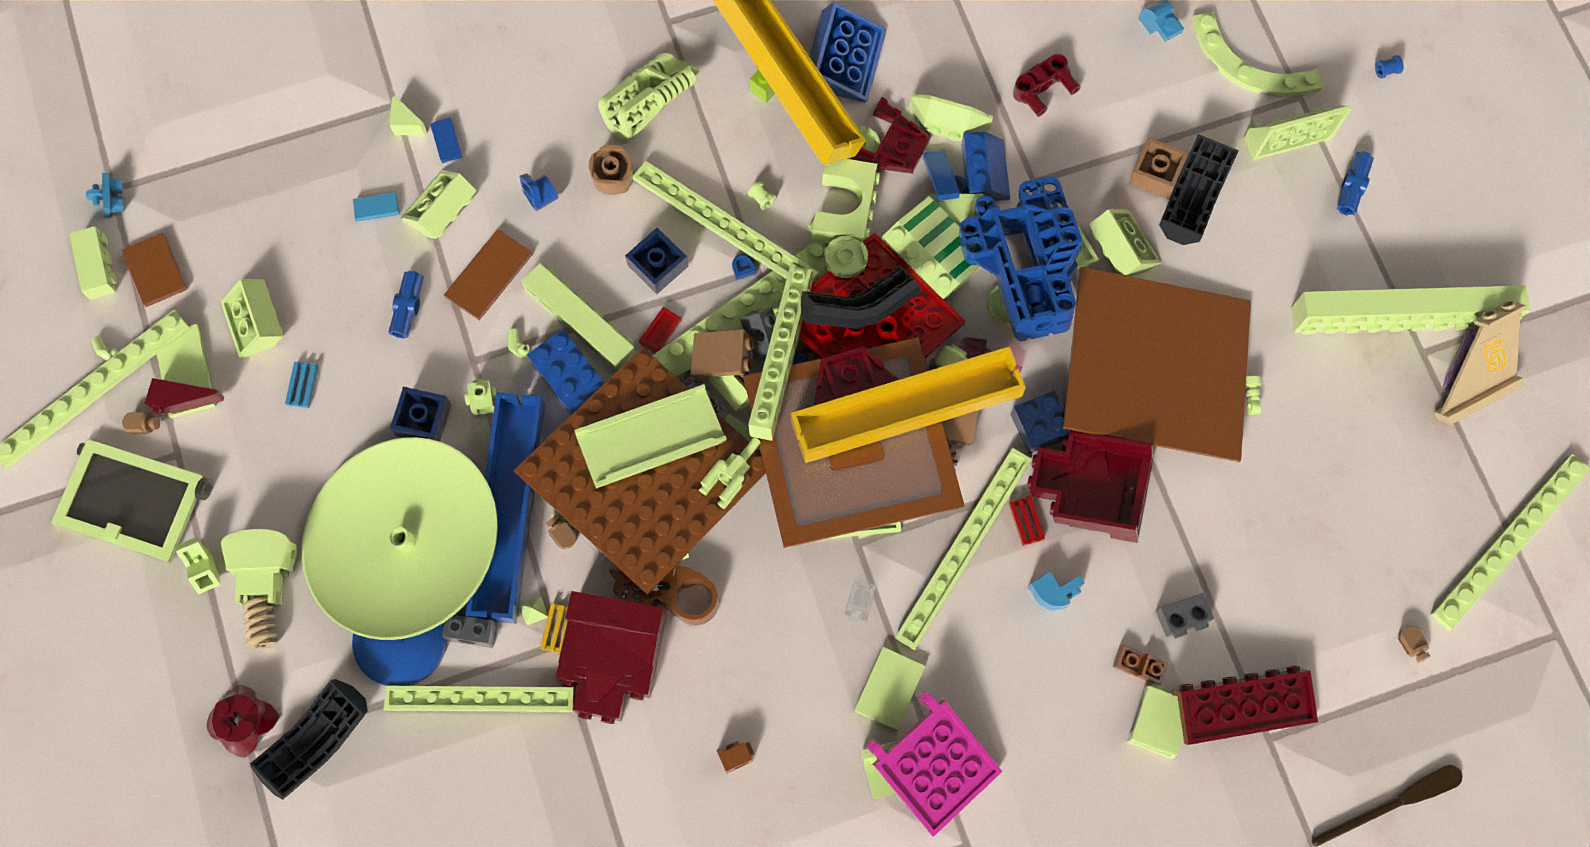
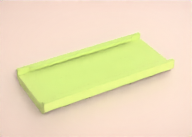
[575,384,727,488]

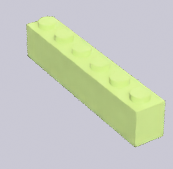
[521,263,636,372]

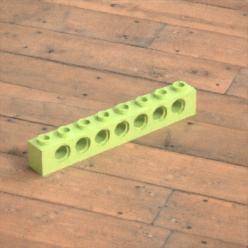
[748,266,813,441]

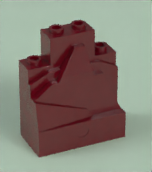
[1027,431,1154,543]
[556,591,667,724]

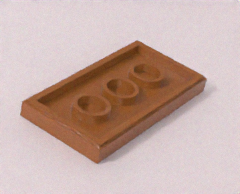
[444,229,533,321]

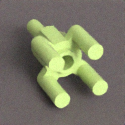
[699,437,761,509]

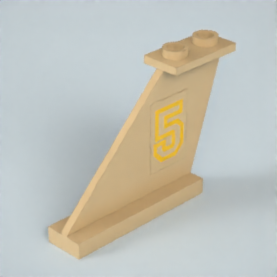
[1434,301,1527,425]

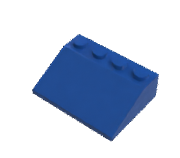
[809,2,886,103]

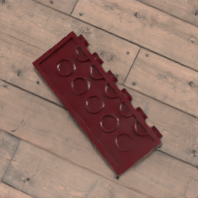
[1171,666,1318,745]

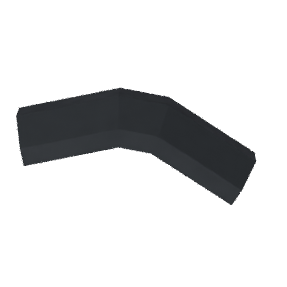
[1159,134,1239,245]
[801,265,922,329]
[250,679,368,800]

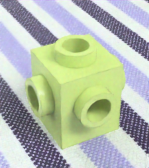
[464,379,497,416]

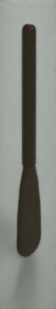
[1311,764,1463,846]

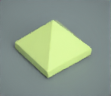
[519,596,548,626]

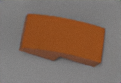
[1113,645,1168,685]

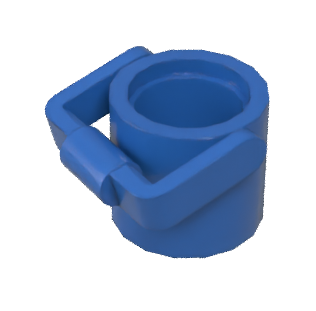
[519,173,559,212]

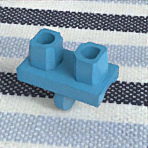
[86,173,123,218]

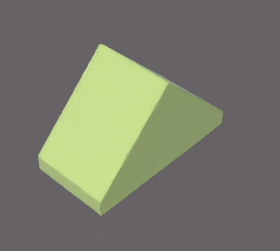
[390,96,427,135]

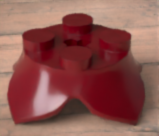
[206,685,280,758]

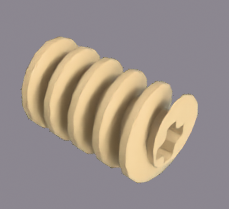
[243,597,277,649]

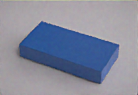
[430,118,463,163]

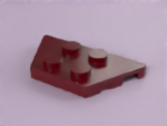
[814,346,898,406]

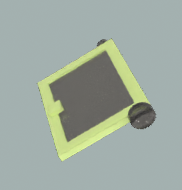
[51,439,213,563]

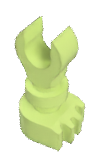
[1246,376,1262,415]

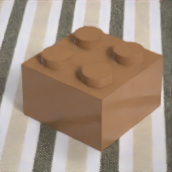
[1129,137,1189,200]

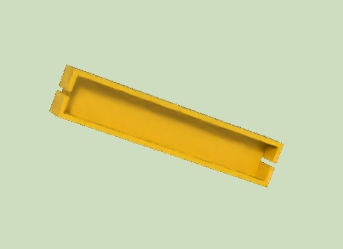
[713,0,866,165]
[791,346,1026,463]

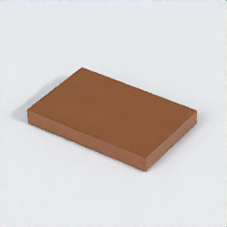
[122,232,187,307]

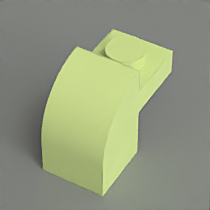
[175,537,220,594]

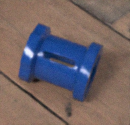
[1375,55,1404,79]

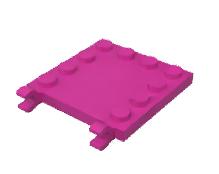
[866,691,1003,837]

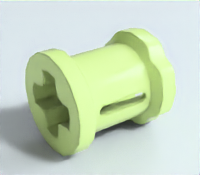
[748,181,776,210]

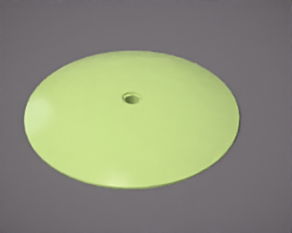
[302,437,498,640]

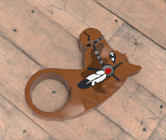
[609,565,719,625]

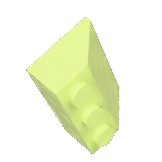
[401,170,476,239]
[1089,209,1161,277]
[220,279,284,359]

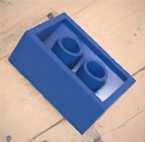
[961,131,1010,201]

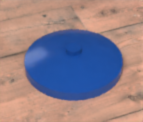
[352,623,447,686]

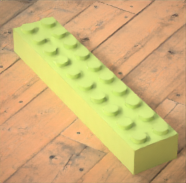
[1291,285,1530,335]

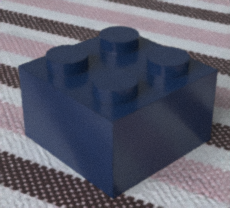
[625,227,689,294]
[390,386,452,442]
[1010,390,1073,454]

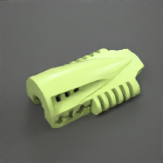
[599,53,700,141]

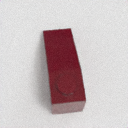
[144,378,224,415]

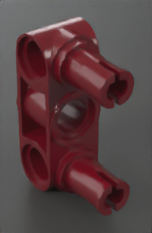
[1013,54,1081,117]

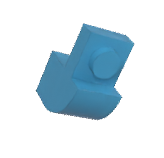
[1139,0,1184,42]
[1028,572,1085,610]

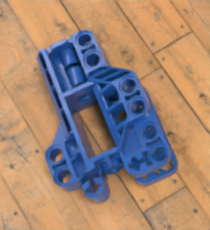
[959,177,1083,342]

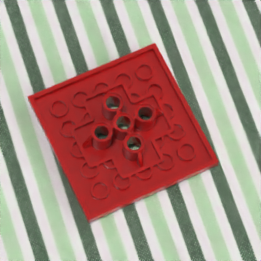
[777,232,966,359]

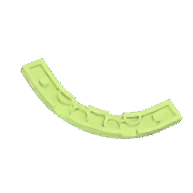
[1192,12,1323,97]

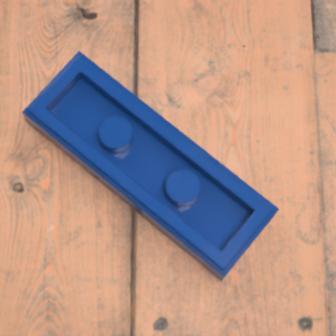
[923,150,960,201]

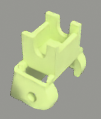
[221,529,297,606]

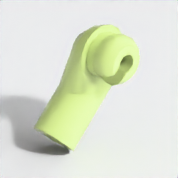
[508,329,530,358]
[91,336,119,361]

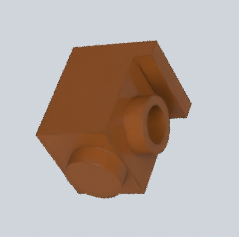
[716,741,755,774]

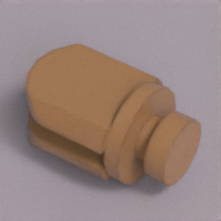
[122,412,160,434]
[546,515,576,549]
[1398,626,1431,663]

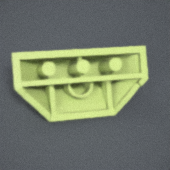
[909,93,993,141]

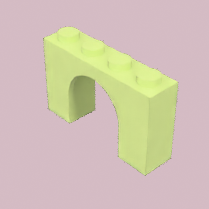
[811,159,880,243]

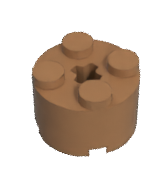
[589,145,634,195]

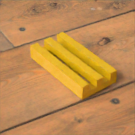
[540,603,567,653]

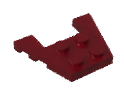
[848,97,931,174]

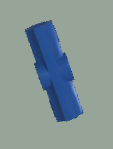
[1337,151,1374,216]
[388,270,424,339]

